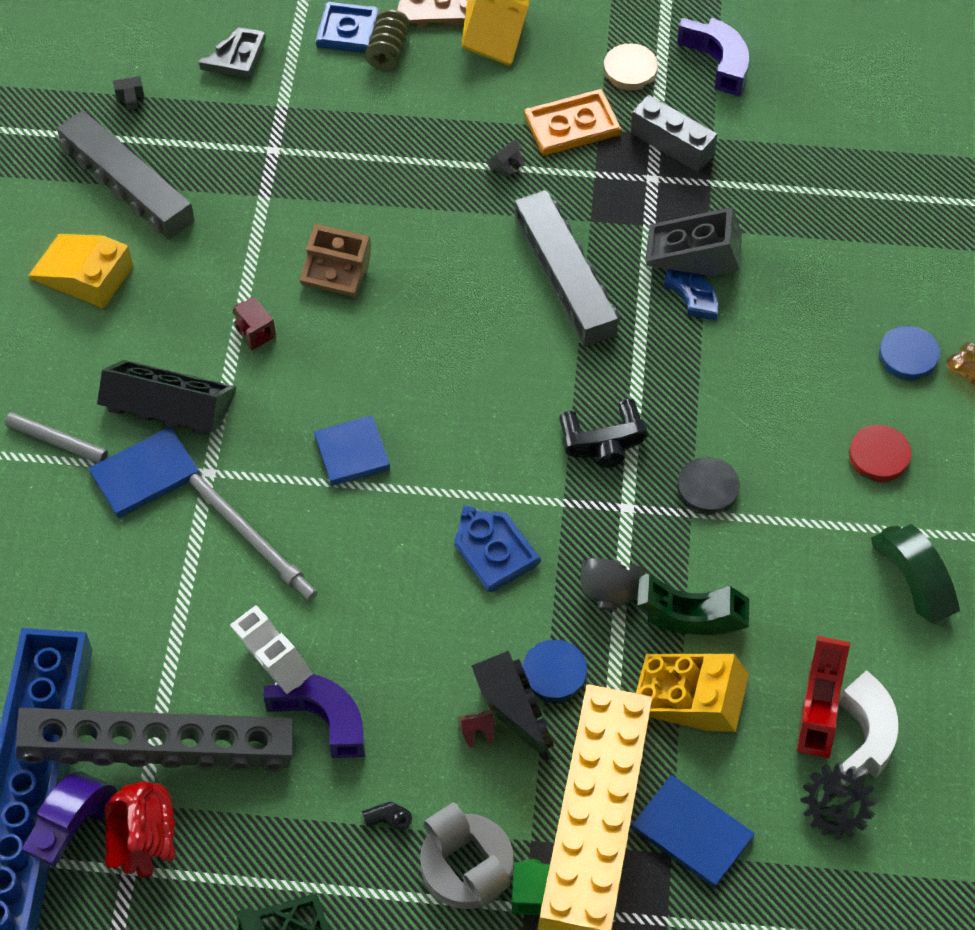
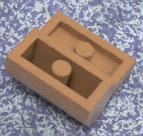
[299,224,371,298]

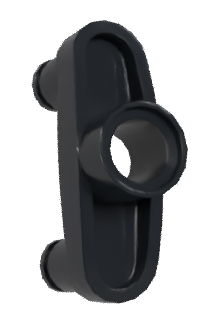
[559,399,648,468]

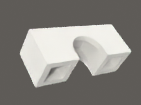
[230,605,313,694]

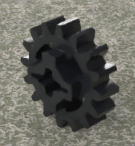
[801,763,877,839]

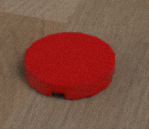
[849,425,912,482]

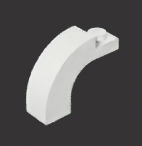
[840,670,898,787]

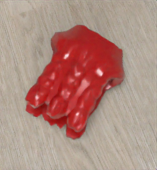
[104,781,176,878]

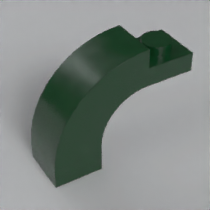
[871,524,960,623]
[637,573,749,635]

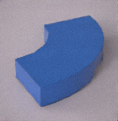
[664,269,718,320]

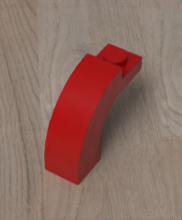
[796,636,850,759]

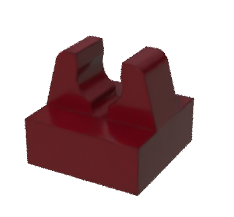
[457,710,495,747]

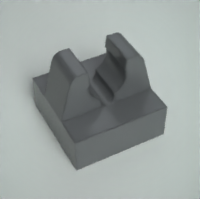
[113,76,145,111]
[485,139,524,177]

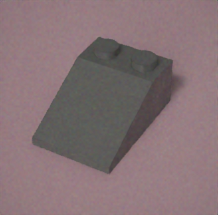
[645,207,742,276]

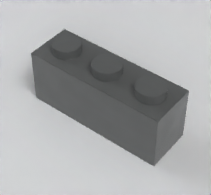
[631,95,717,173]

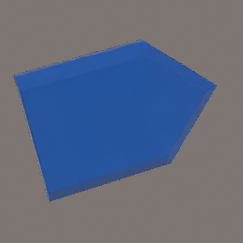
[454,505,541,592]

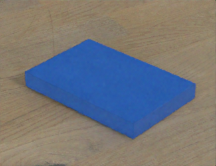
[89,427,200,518]
[631,775,755,889]

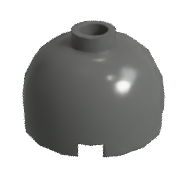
[580,558,646,611]

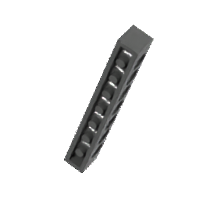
[16,708,292,771]

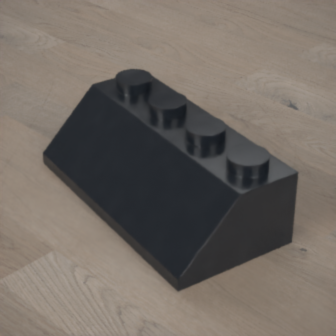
[97,360,236,434]

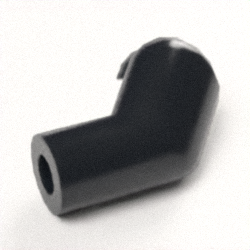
[362,801,412,830]

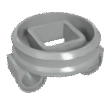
[420,802,513,909]

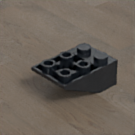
[471,651,554,760]

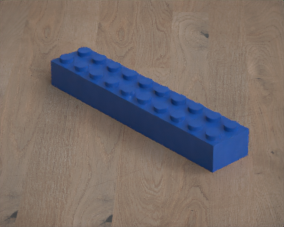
[0,628,93,930]

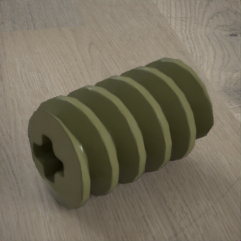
[365,9,410,71]

